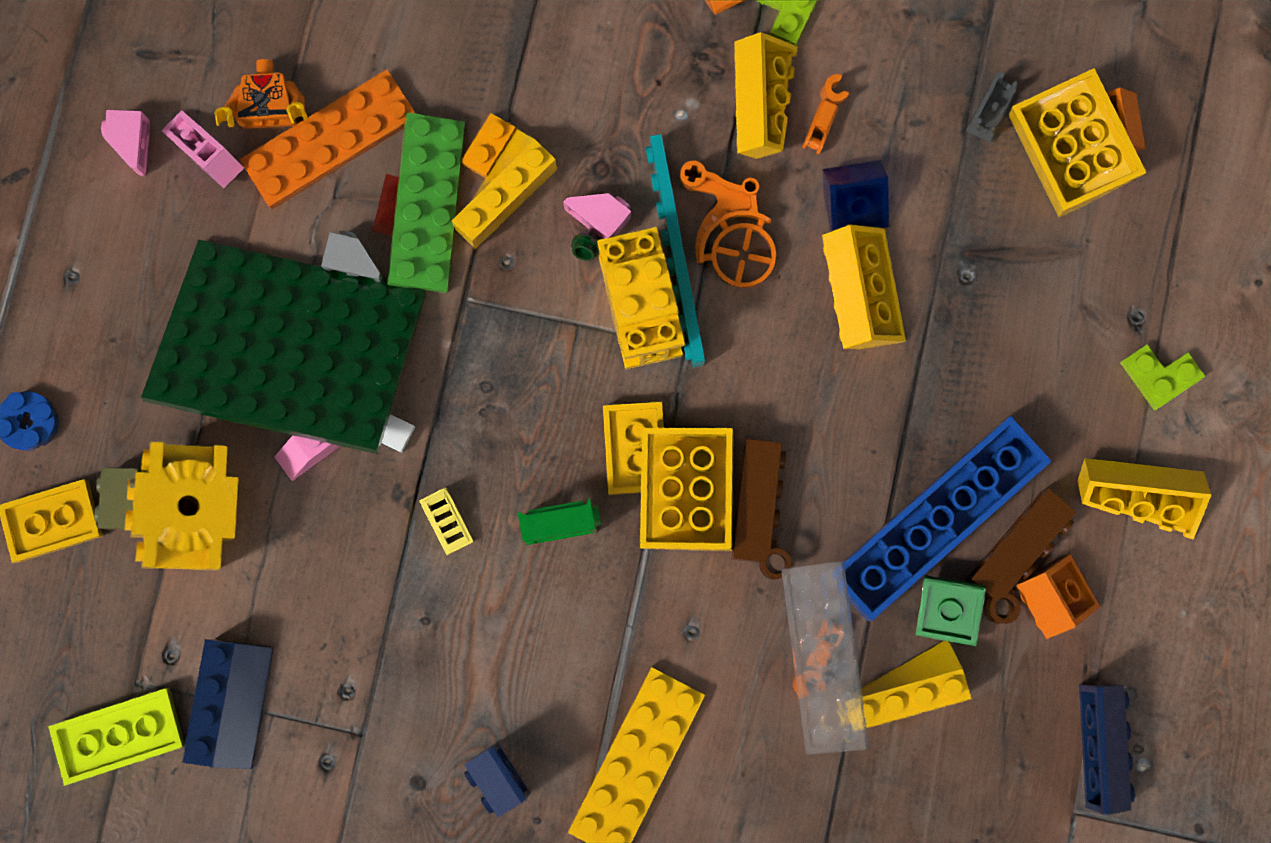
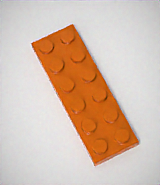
[239,69,415,210]

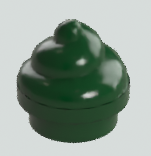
[571,230,599,261]

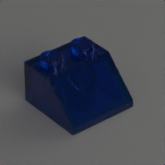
[823,160,889,232]

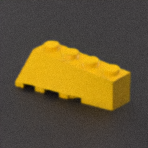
[734,32,798,159]
[452,129,557,249]
[1077,458,1212,540]
[840,640,971,732]

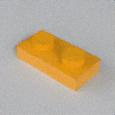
[461,113,516,178]

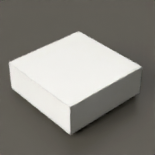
[382,414,415,453]

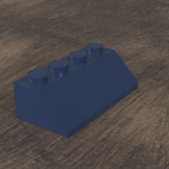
[182,639,274,769]
[1079,684,1135,815]

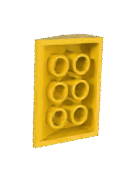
[1009,68,1147,218]
[640,428,734,551]

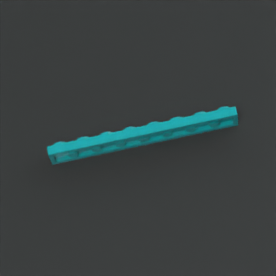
[645,134,705,368]

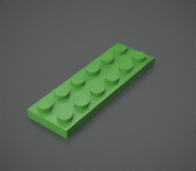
[387,112,465,293]

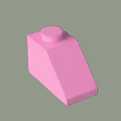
[101,110,150,176]
[563,193,631,239]
[275,435,341,481]

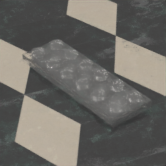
[781,561,869,755]

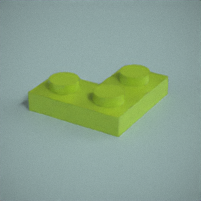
[755,0,817,46]
[1120,345,1206,410]

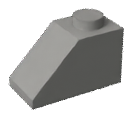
[321,231,384,282]

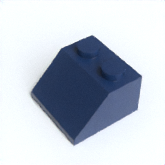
[464,742,531,817]

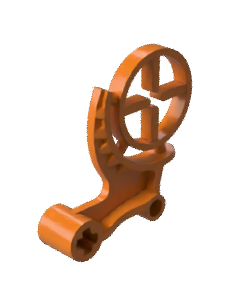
[680,161,776,288]

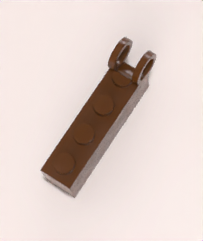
[731,439,792,580]
[965,489,1077,624]

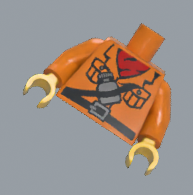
[214,59,308,129]

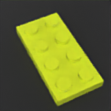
[48,688,185,786]

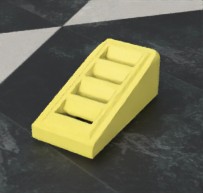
[419,488,474,555]

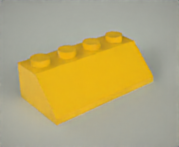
[822,225,906,349]

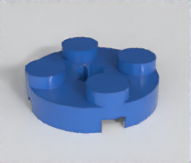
[0,391,59,451]

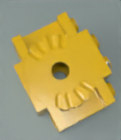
[597,227,685,370]
[125,442,238,571]

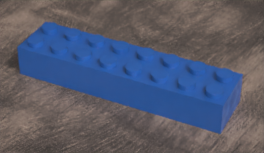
[827,416,1051,621]

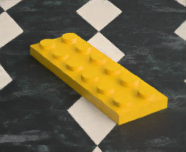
[568,667,705,843]

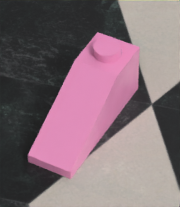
[161,110,244,189]

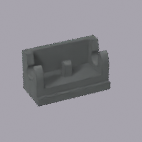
[965,71,1019,143]

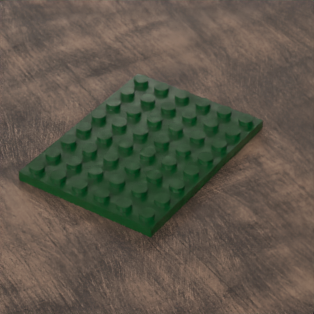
[141,239,426,454]

